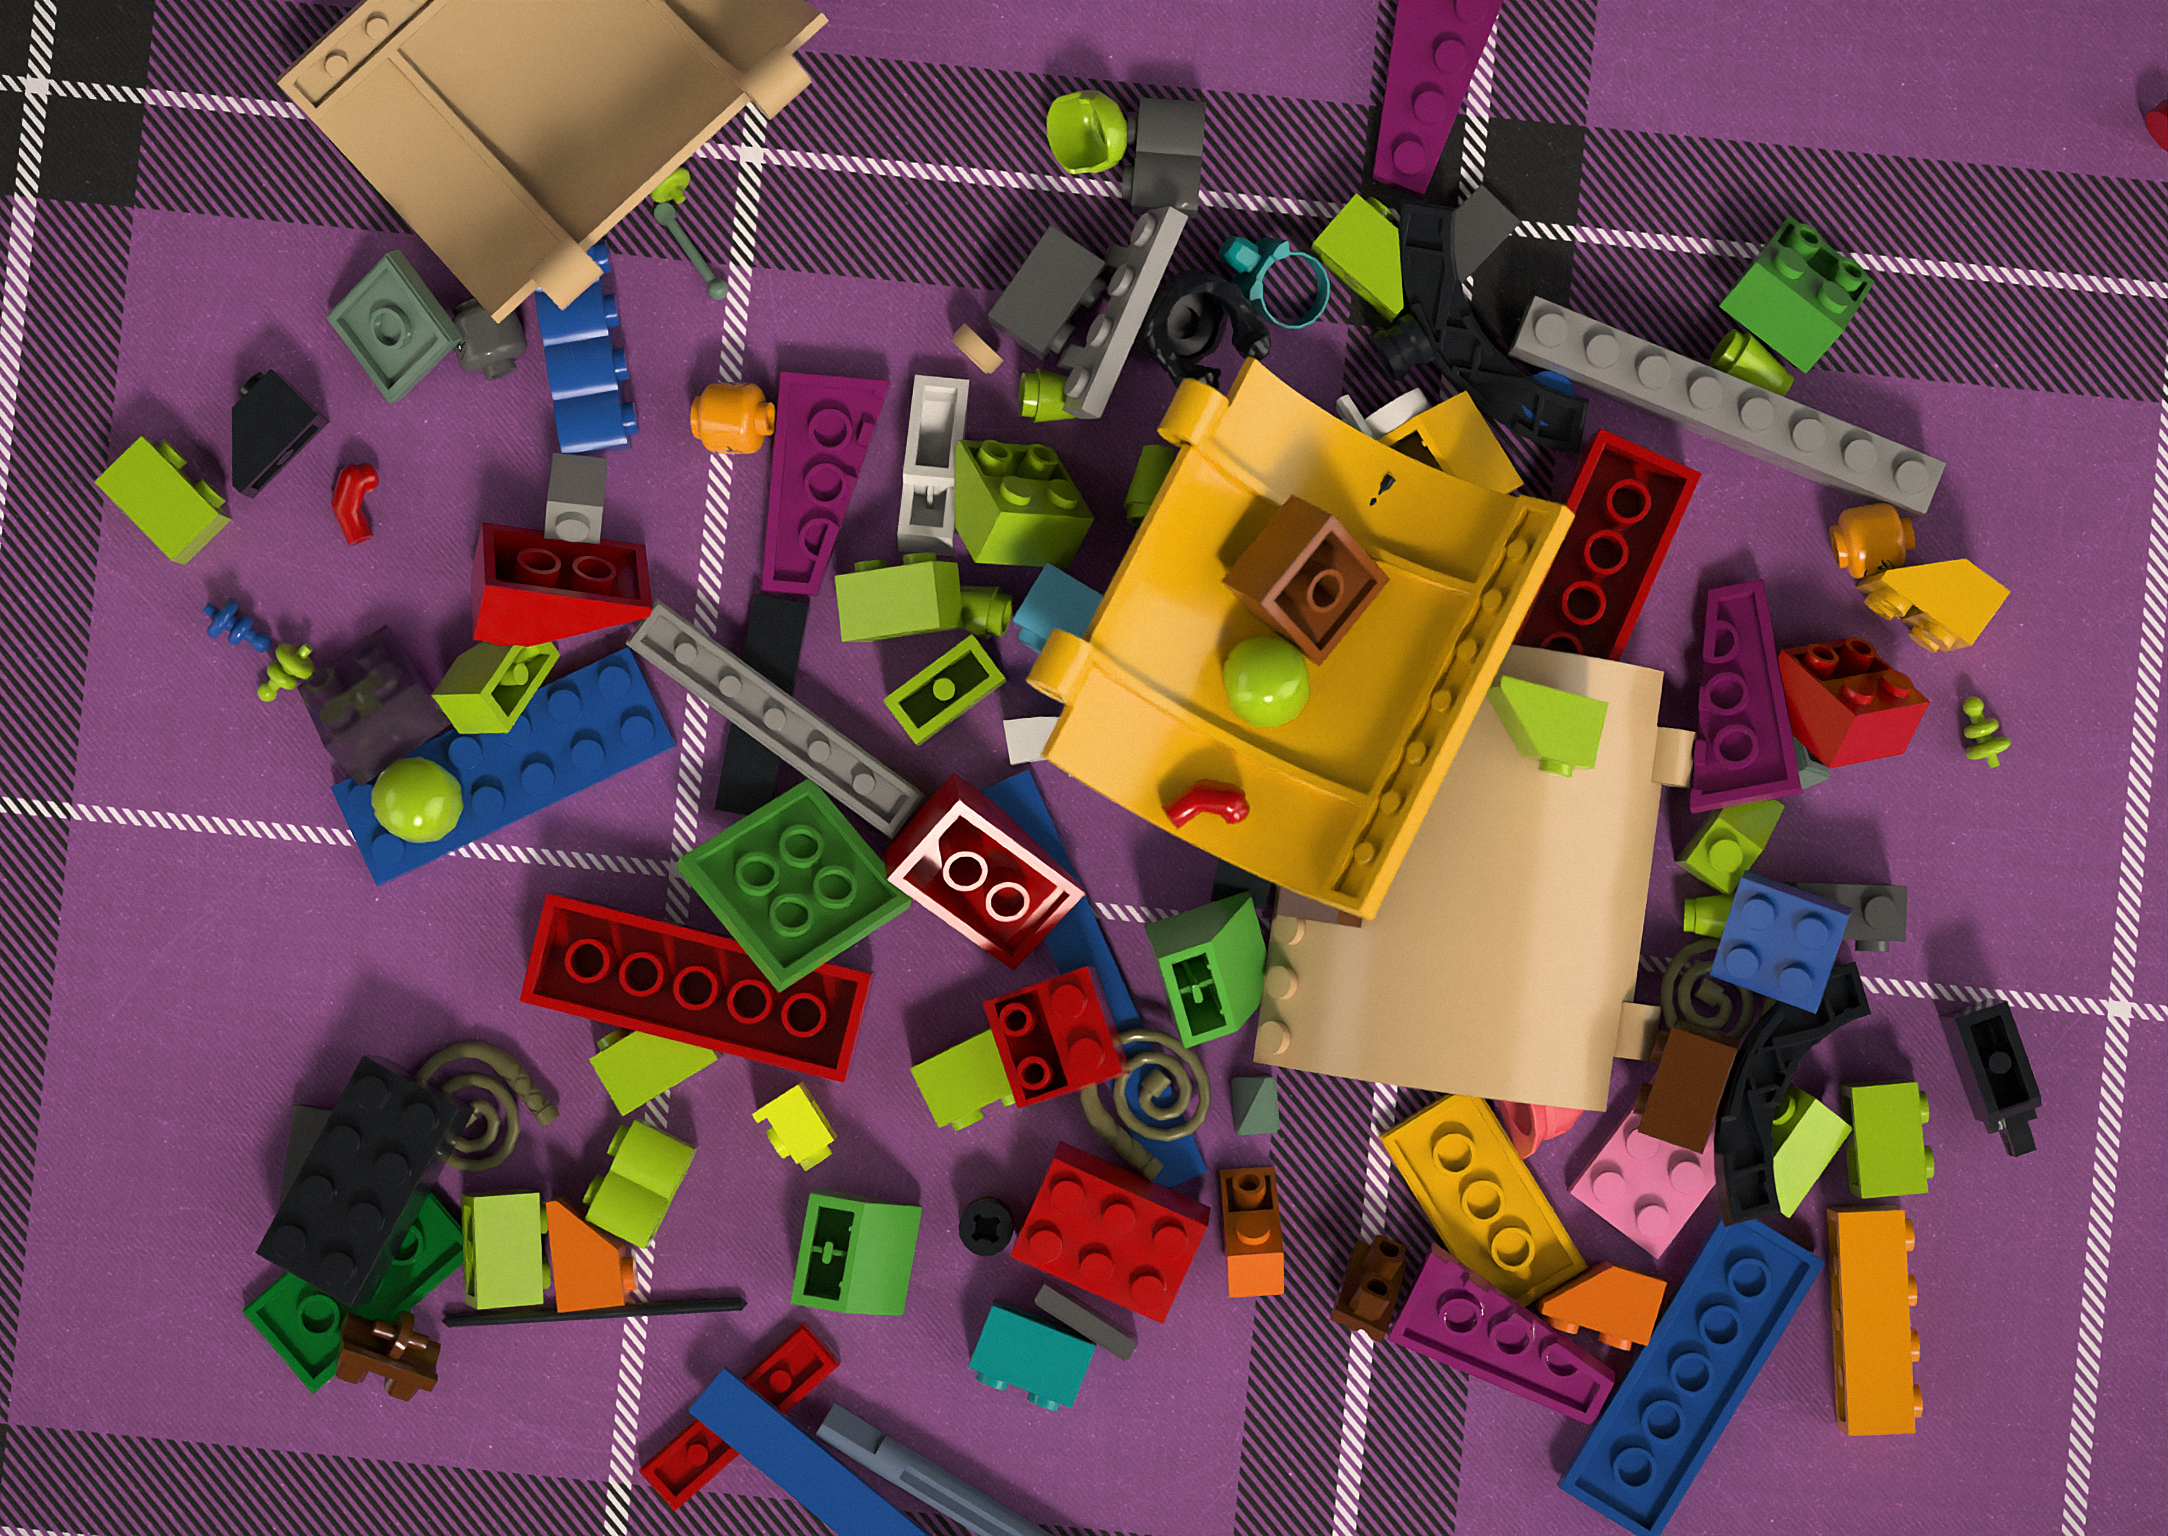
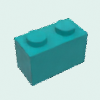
[968,1299,1096,1411]

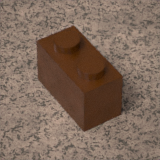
[1633,1019,1741,1154]

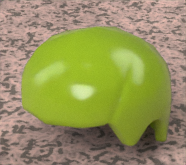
[1046,90,1127,175]
[1223,635,1310,727]
[371,756,463,843]

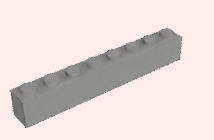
[1507,296,1946,520]

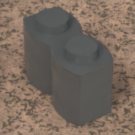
[1122,97,1206,219]

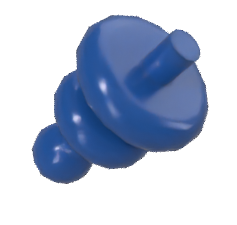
[202,598,271,652]

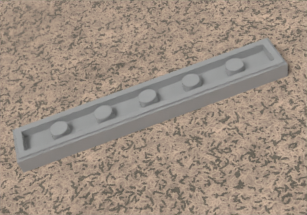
[625,599,925,839]

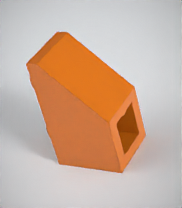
[1219,1166,1284,1298]
[1534,1260,1667,1351]

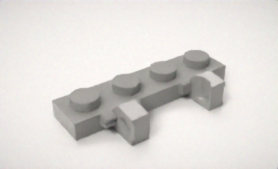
[1057,206,1188,419]

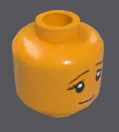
[690,382,776,454]
[1830,502,1915,579]

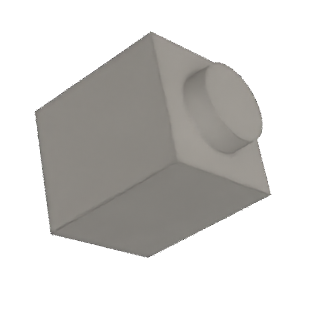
[544,452,608,544]

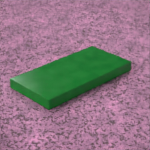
[241,1189,464,1394]

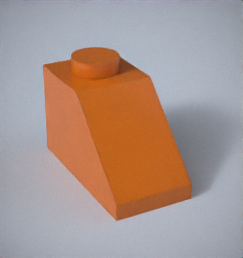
[546,1195,638,1313]

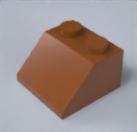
[1221,494,1390,666]

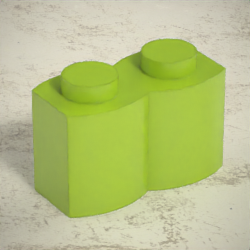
[582,1118,698,1249]

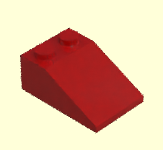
[471,522,652,647]
[883,773,1085,971]

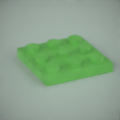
[677,778,913,993]

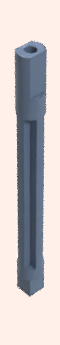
[815,1402,1053,1536]

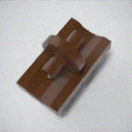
[1330,1235,1408,1343]
[335,1310,441,1402]

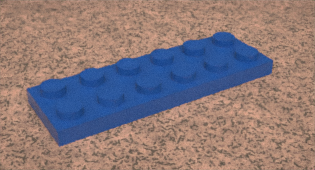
[330,647,677,886]
[1556,1213,1825,1536]

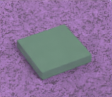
[326,249,463,404]

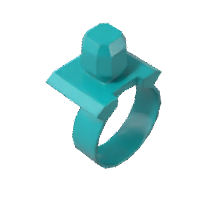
[1219,236,1330,328]

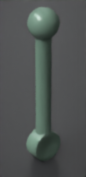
[654,202,728,300]

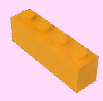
[1826,1205,1923,1436]

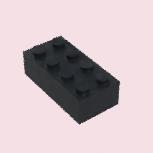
[255,1055,476,1307]

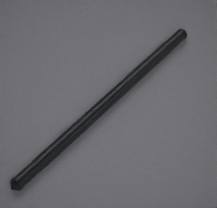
[441,1297,748,1328]

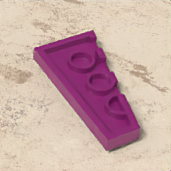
[1372,0,1504,199]
[761,371,891,596]
[1690,579,1803,814]
[1388,1242,1615,1426]

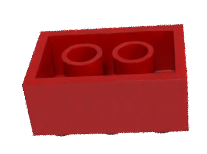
[1010,1141,1211,1324]

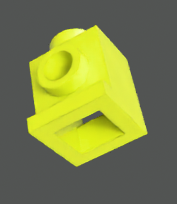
[752,1081,838,1171]

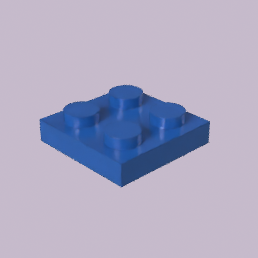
[1710,870,1853,1014]

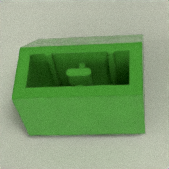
[1719,215,1875,374]
[1144,891,1267,1049]
[790,1187,923,1316]

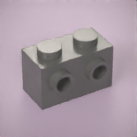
[988,225,1108,361]
[1783,882,1908,952]

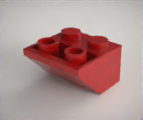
[1778,637,1930,769]
[982,966,1131,1109]

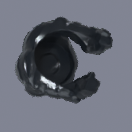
[1134,270,1271,390]

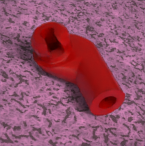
[331,462,379,546]
[1161,779,1250,830]

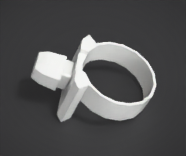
[1336,388,1432,440]

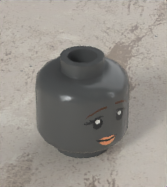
[452,298,528,381]

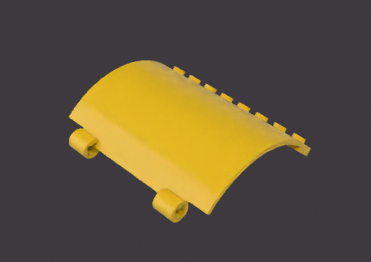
[1026,357,1575,921]

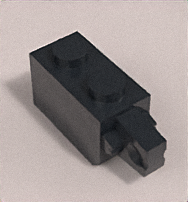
[1939,998,2042,1157]

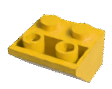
[1377,391,1524,494]
[1856,558,2011,653]

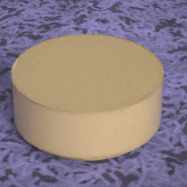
[951,323,1004,374]

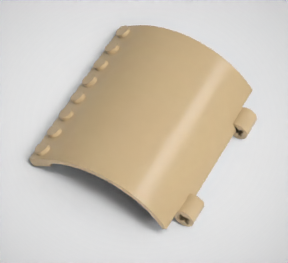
[275,0,829,324]
[1253,645,1697,1112]

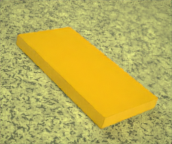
[1378,1093,1588,1307]

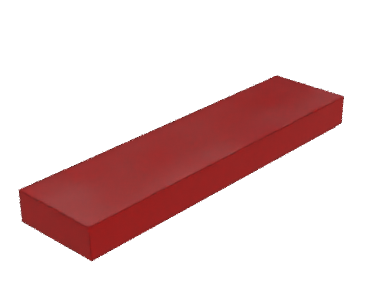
[638,1321,841,1512]

